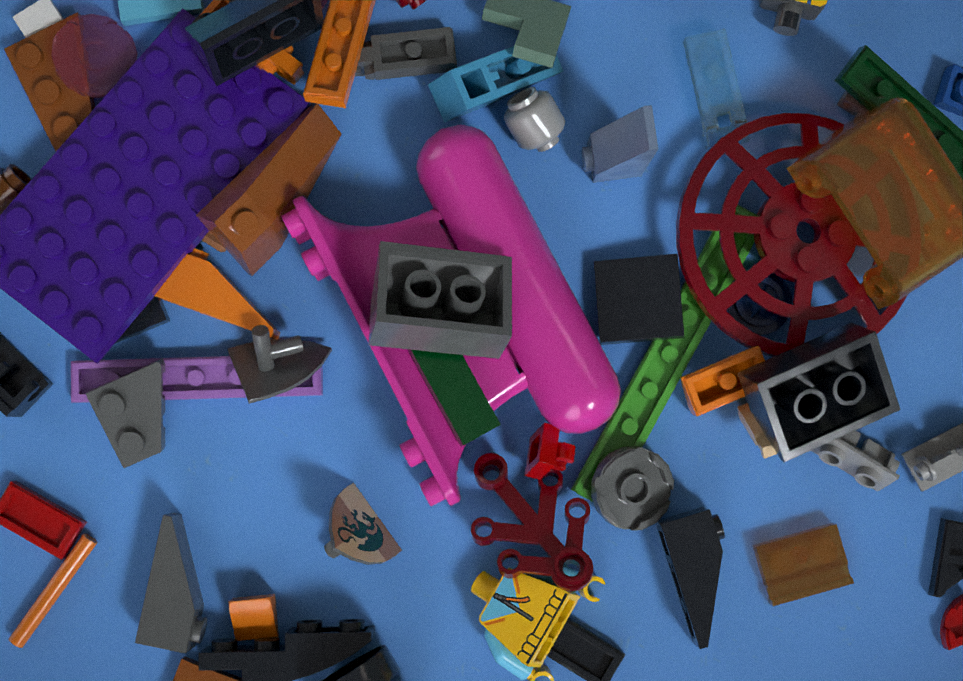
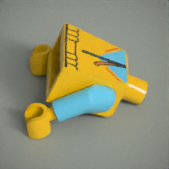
[471,566,605,681]

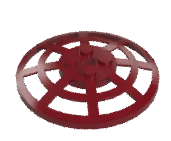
[676,113,919,357]

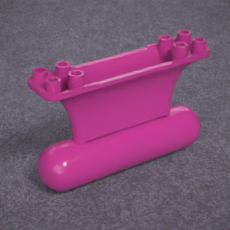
[281,125,621,507]

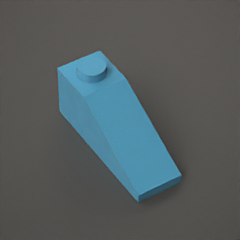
[428,46,563,123]

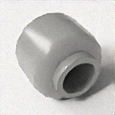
[504,87,565,152]

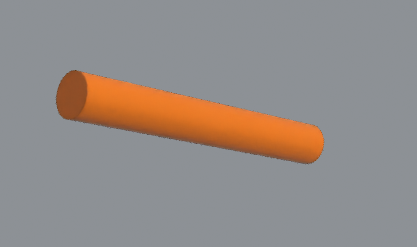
[8,533,98,648]

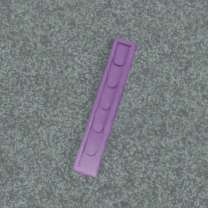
[71,356,323,403]

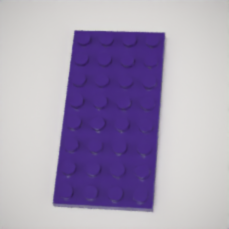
[0,8,311,364]

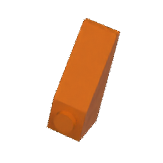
[154,248,280,340]

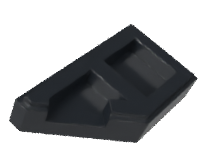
[928,518,963,598]

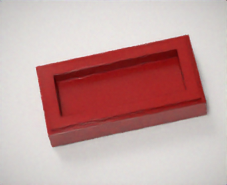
[0,481,87,560]

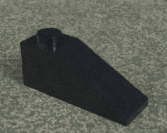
[656,507,725,649]

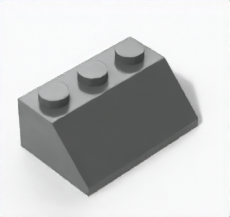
[368,241,512,359]

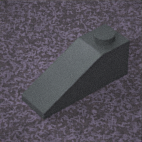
[135,512,207,654]

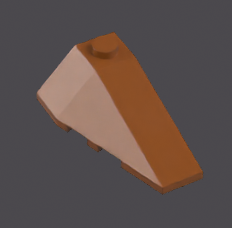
[196,103,342,276]

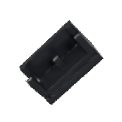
[0,333,53,417]

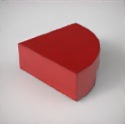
[940,594,963,650]

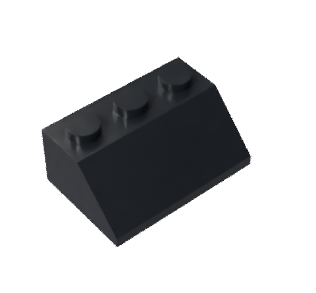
[185,0,324,86]
[737,322,901,462]

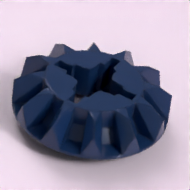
[727,273,792,335]

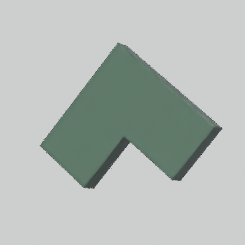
[482,0,571,68]

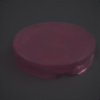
[51,14,137,98]

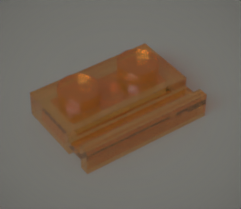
[752,523,854,606]

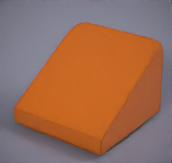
[228,594,279,641]

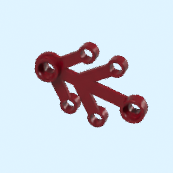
[471,453,593,591]

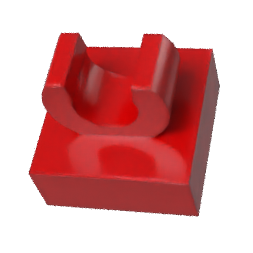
[524,422,576,480]

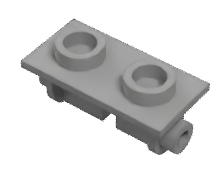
[901,423,963,492]
[811,430,900,492]

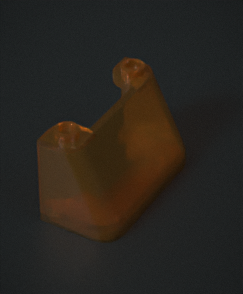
[786,97,963,309]

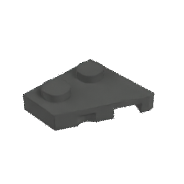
[86,358,165,468]

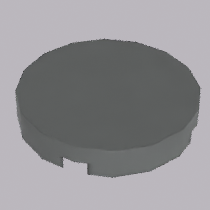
[591,446,674,531]

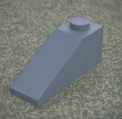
[582,105,658,183]

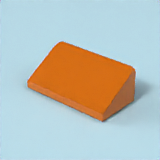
[680,346,765,417]

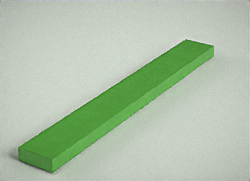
[570,205,757,502]

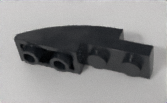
[199,619,375,681]

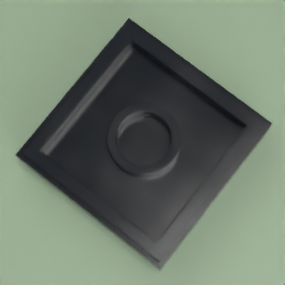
[594,254,685,345]

